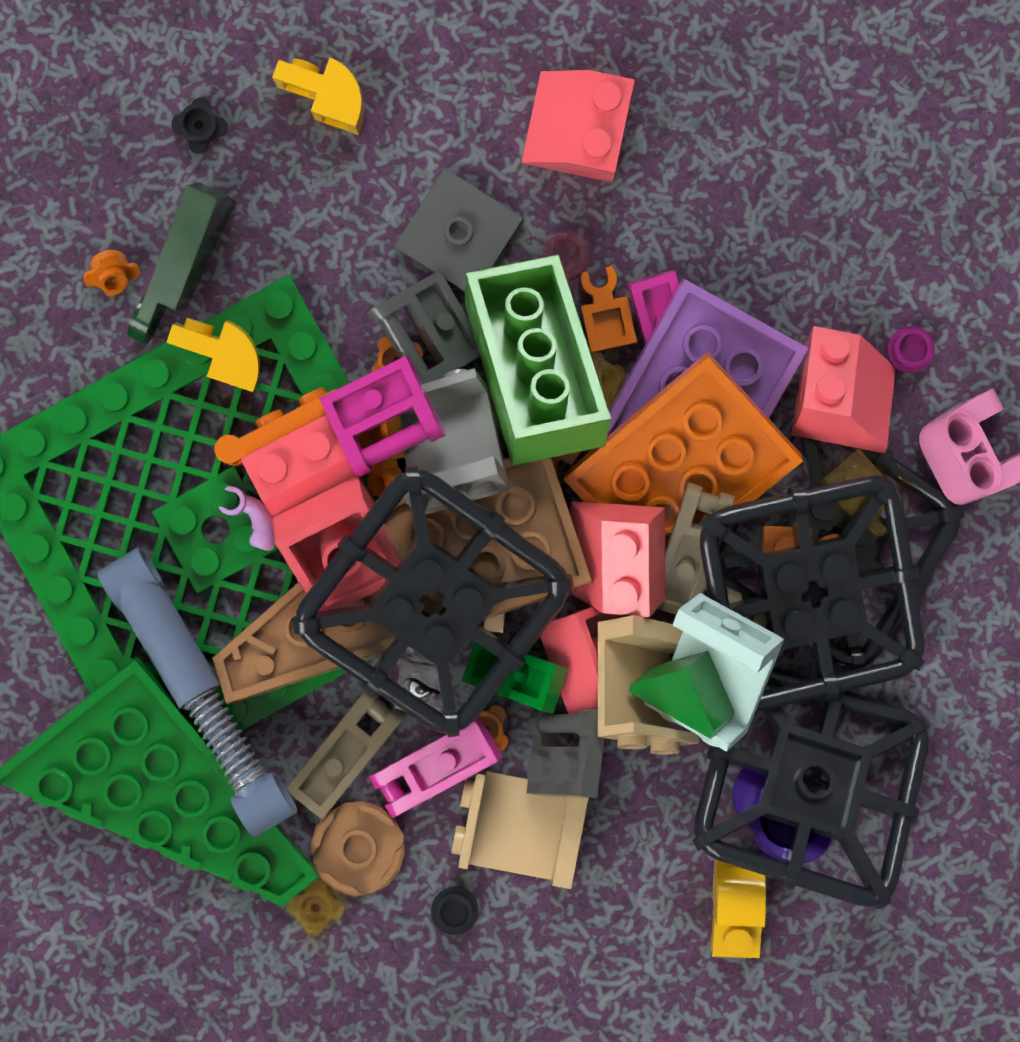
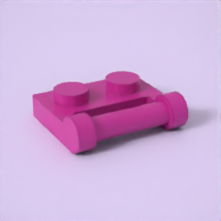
[319,356,446,478]

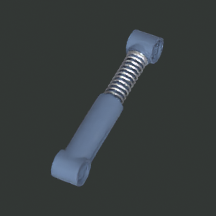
[97,547,297,838]

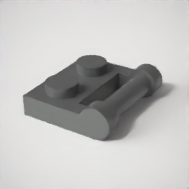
[367,270,480,384]
[526,709,604,798]

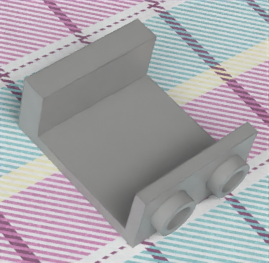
[400,368,510,515]

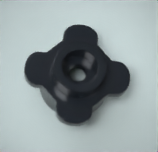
[171,97,228,154]

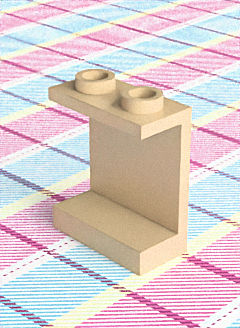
[598,615,699,755]
[451,770,588,889]

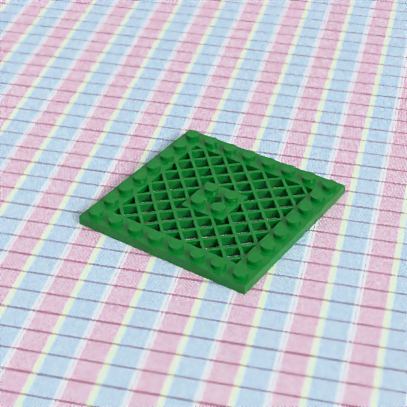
[0,274,379,741]

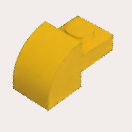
[272,57,364,135]
[166,318,260,392]
[711,859,766,958]

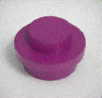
[887,326,935,373]

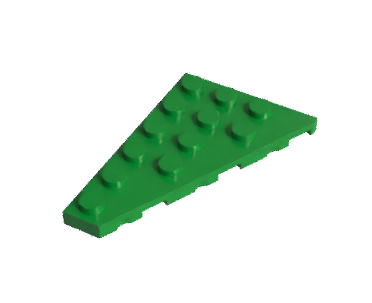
[0,657,319,906]

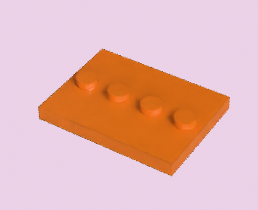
[563,351,803,550]

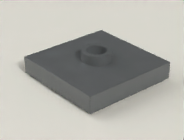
[394,168,523,293]

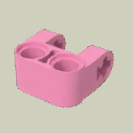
[919,388,1020,505]

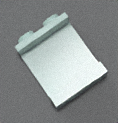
[644,593,784,752]

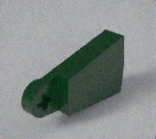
[127,183,236,345]

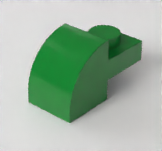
[462,642,568,714]

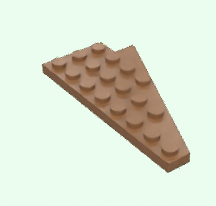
[213,458,593,705]

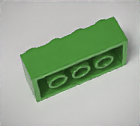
[464,255,611,466]

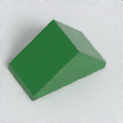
[628,651,735,739]

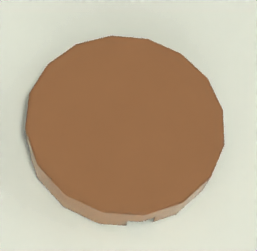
[311,801,405,896]

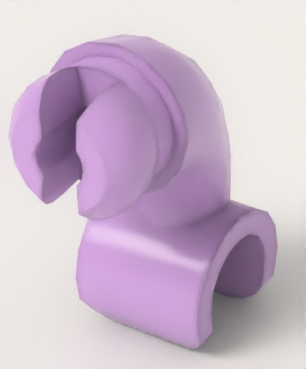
[219,486,275,551]

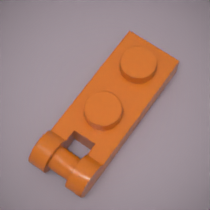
[214,387,335,466]

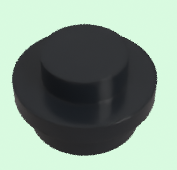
[431,886,478,935]

